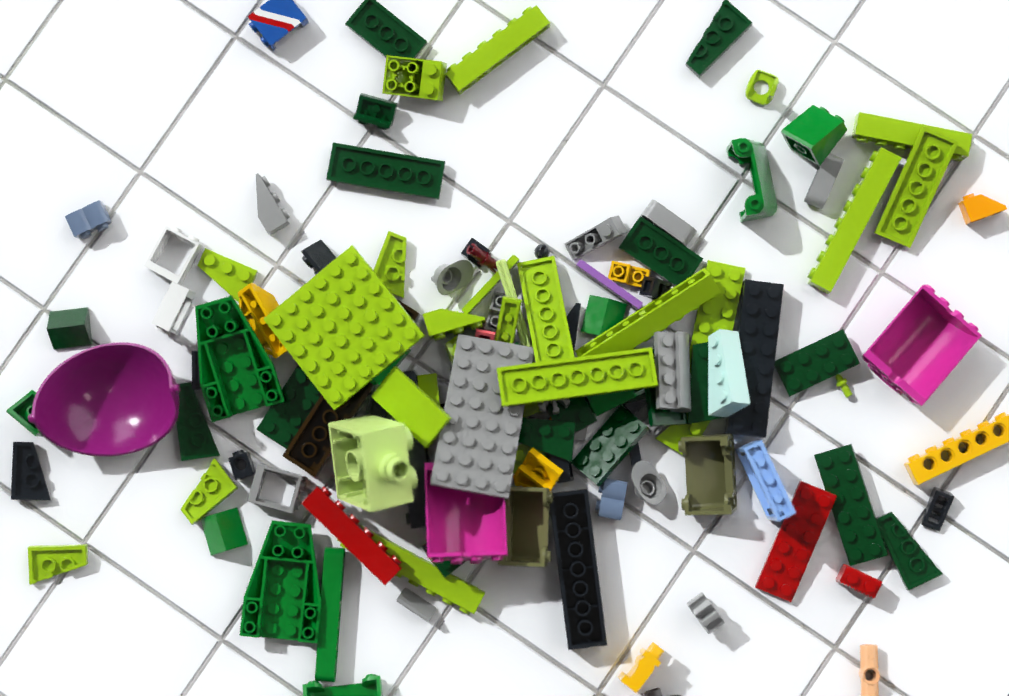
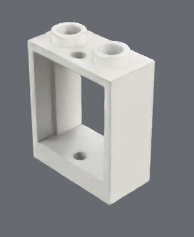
[144,226,203,285]
[151,281,197,335]

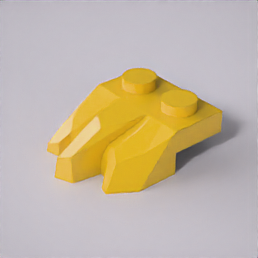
[513,448,563,492]

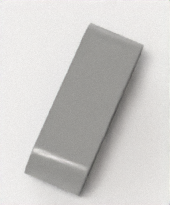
[804,153,844,209]
[641,199,697,246]

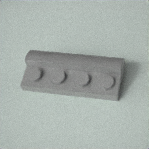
[654,331,691,413]

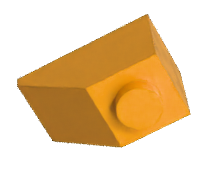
[958,193,1007,225]

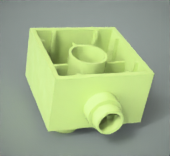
[328,414,418,512]

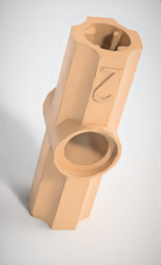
[859,644,880,696]

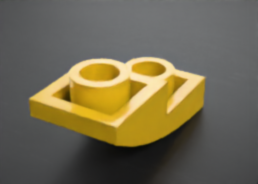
[608,261,651,288]

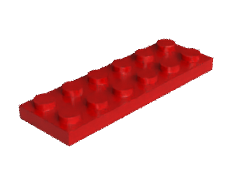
[755,480,837,602]

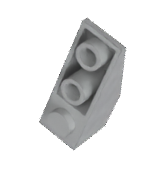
[256,173,290,236]
[564,215,627,260]

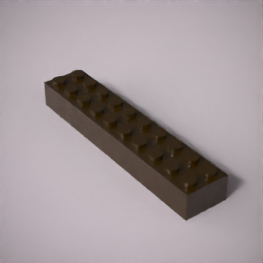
[282,299,421,477]

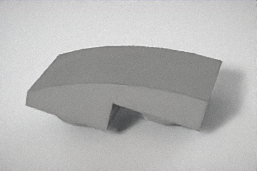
[484,291,506,333]

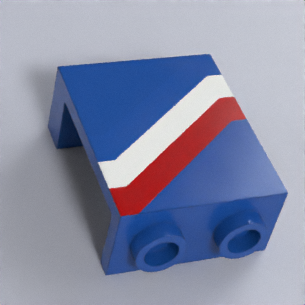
[247,0,309,50]

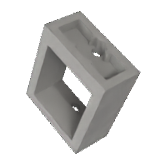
[247,464,306,513]

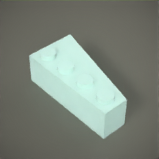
[708,329,750,417]

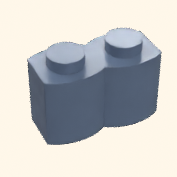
[65,200,112,240]
[595,478,628,520]

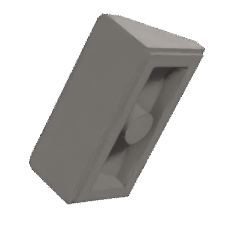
[396,588,436,622]

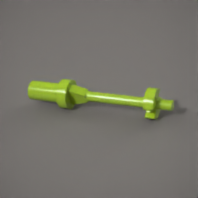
[835,374,853,398]

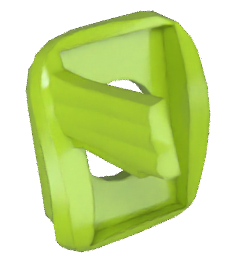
[745,70,779,105]

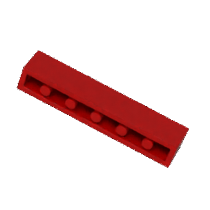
[301,486,403,585]

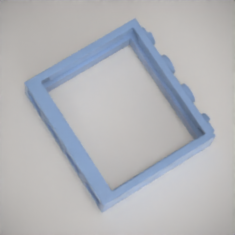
[735,440,796,521]

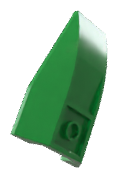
[195,295,285,422]
[239,520,322,643]

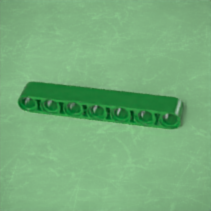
[315,547,345,682]

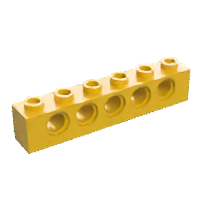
[904,412,1009,485]

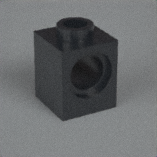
[228,450,255,480]

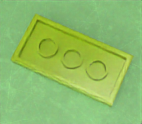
[371,367,451,448]

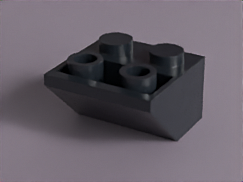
[301,240,336,275]

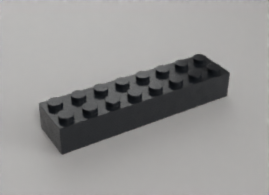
[725,279,784,438]
[394,370,429,529]
[550,489,607,650]

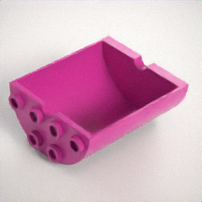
[862,284,982,406]
[424,462,507,565]

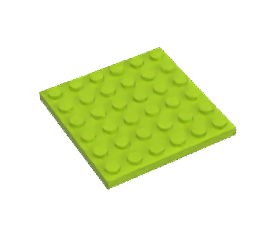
[263,245,425,410]

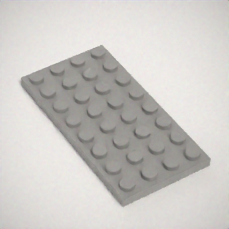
[430,334,534,499]

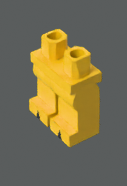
[618,642,664,693]

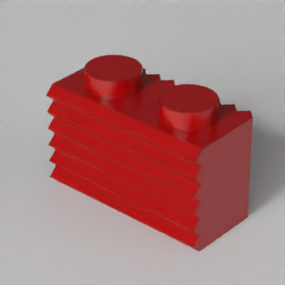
[835,564,882,599]

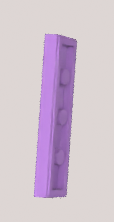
[576,259,643,311]

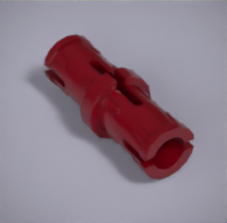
[466,243,498,273]

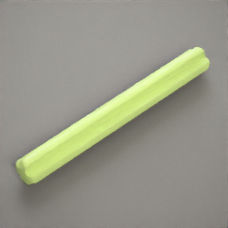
[496,259,533,347]

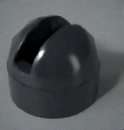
[534,244,550,259]

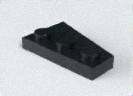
[11,442,51,500]

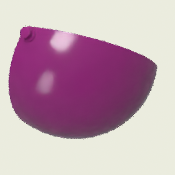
[28,342,180,456]

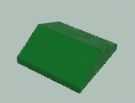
[581,295,627,336]

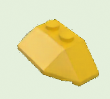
[238,283,287,359]

